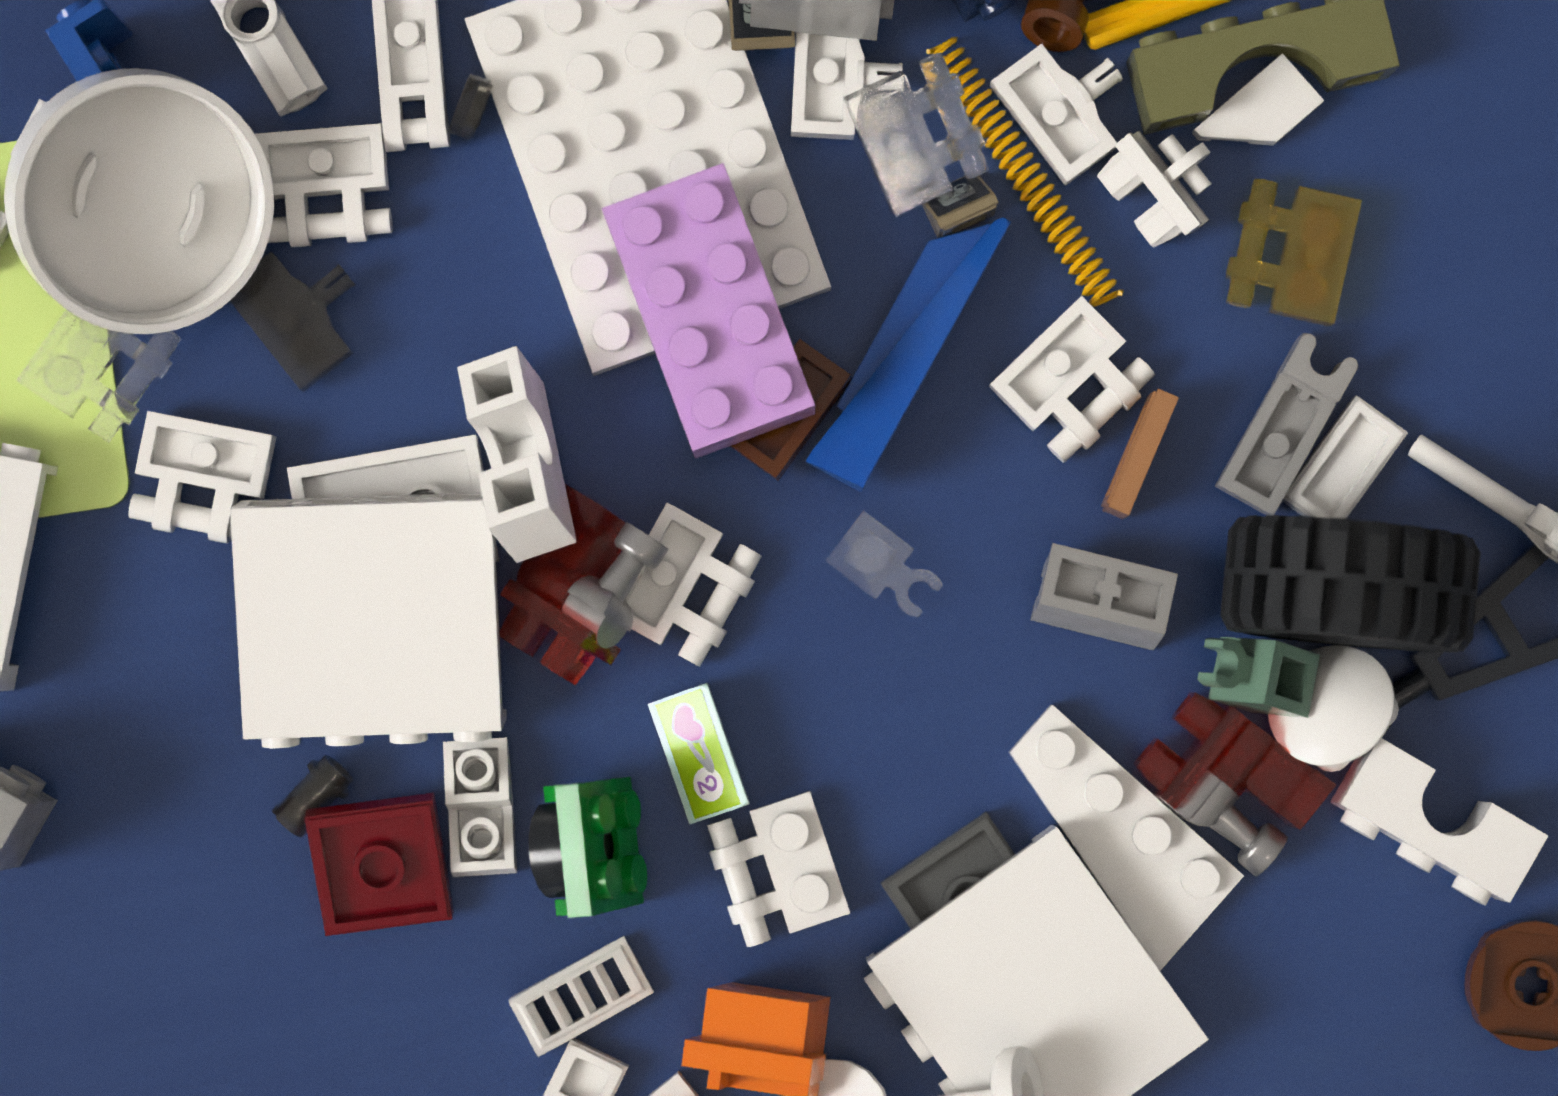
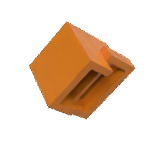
[681,982,831,1096]

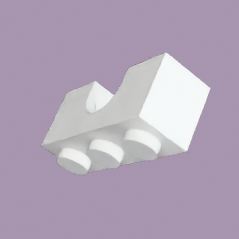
[457,346,577,563]
[1330,738,1548,906]

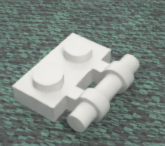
[255,123,393,248]
[989,296,1155,463]
[128,411,276,544]
[626,503,762,667]
[707,791,850,947]

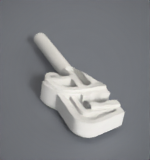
[1408,435,1558,563]

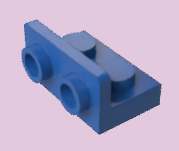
[45,0,133,82]

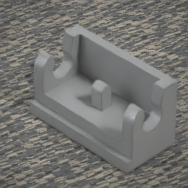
[1030,543,1178,651]

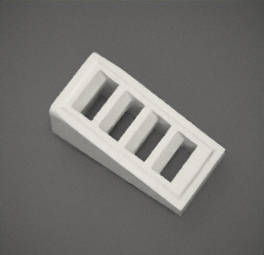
[508,936,654,1057]

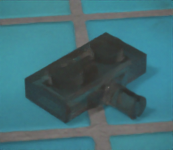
[230,251,356,392]

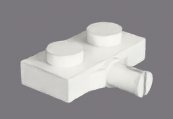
[791,32,902,140]
[990,44,1123,186]

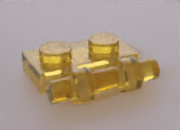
[1226,179,1362,327]

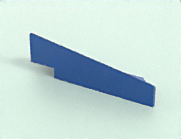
[806,217,1011,493]

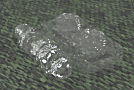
[843,53,989,216]
[16,310,182,443]

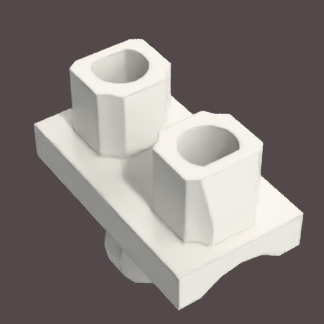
[1097,131,1212,247]

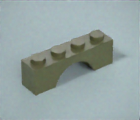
[1126,0,1400,135]

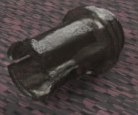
[272,755,353,838]

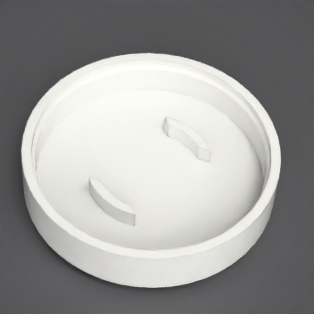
[4,68,274,334]

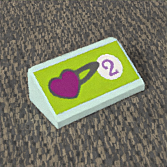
[648,683,750,824]

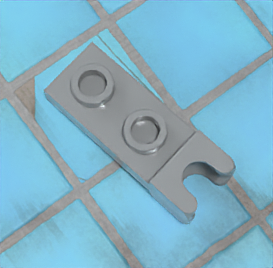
[1215,333,1359,515]

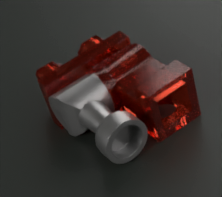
[499,484,669,685]
[1134,692,1336,876]

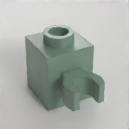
[1197,637,1320,718]

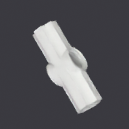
[210,0,327,117]

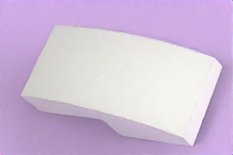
[443,737,517,877]

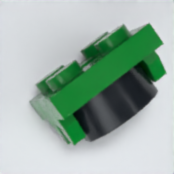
[528,776,648,918]

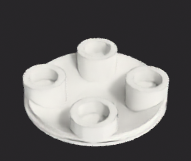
[1268,645,1399,772]

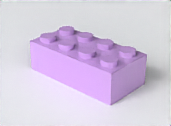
[601,163,815,459]

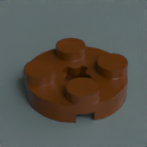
[1465,920,1558,1051]

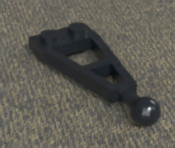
[1387,543,1558,730]

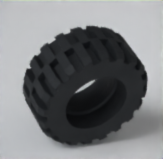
[1220,515,1481,653]

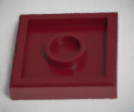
[304,792,454,936]

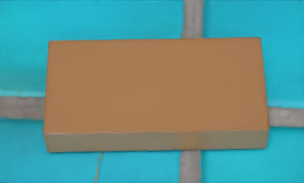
[1101,389,1179,519]

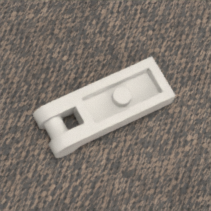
[372,0,450,152]

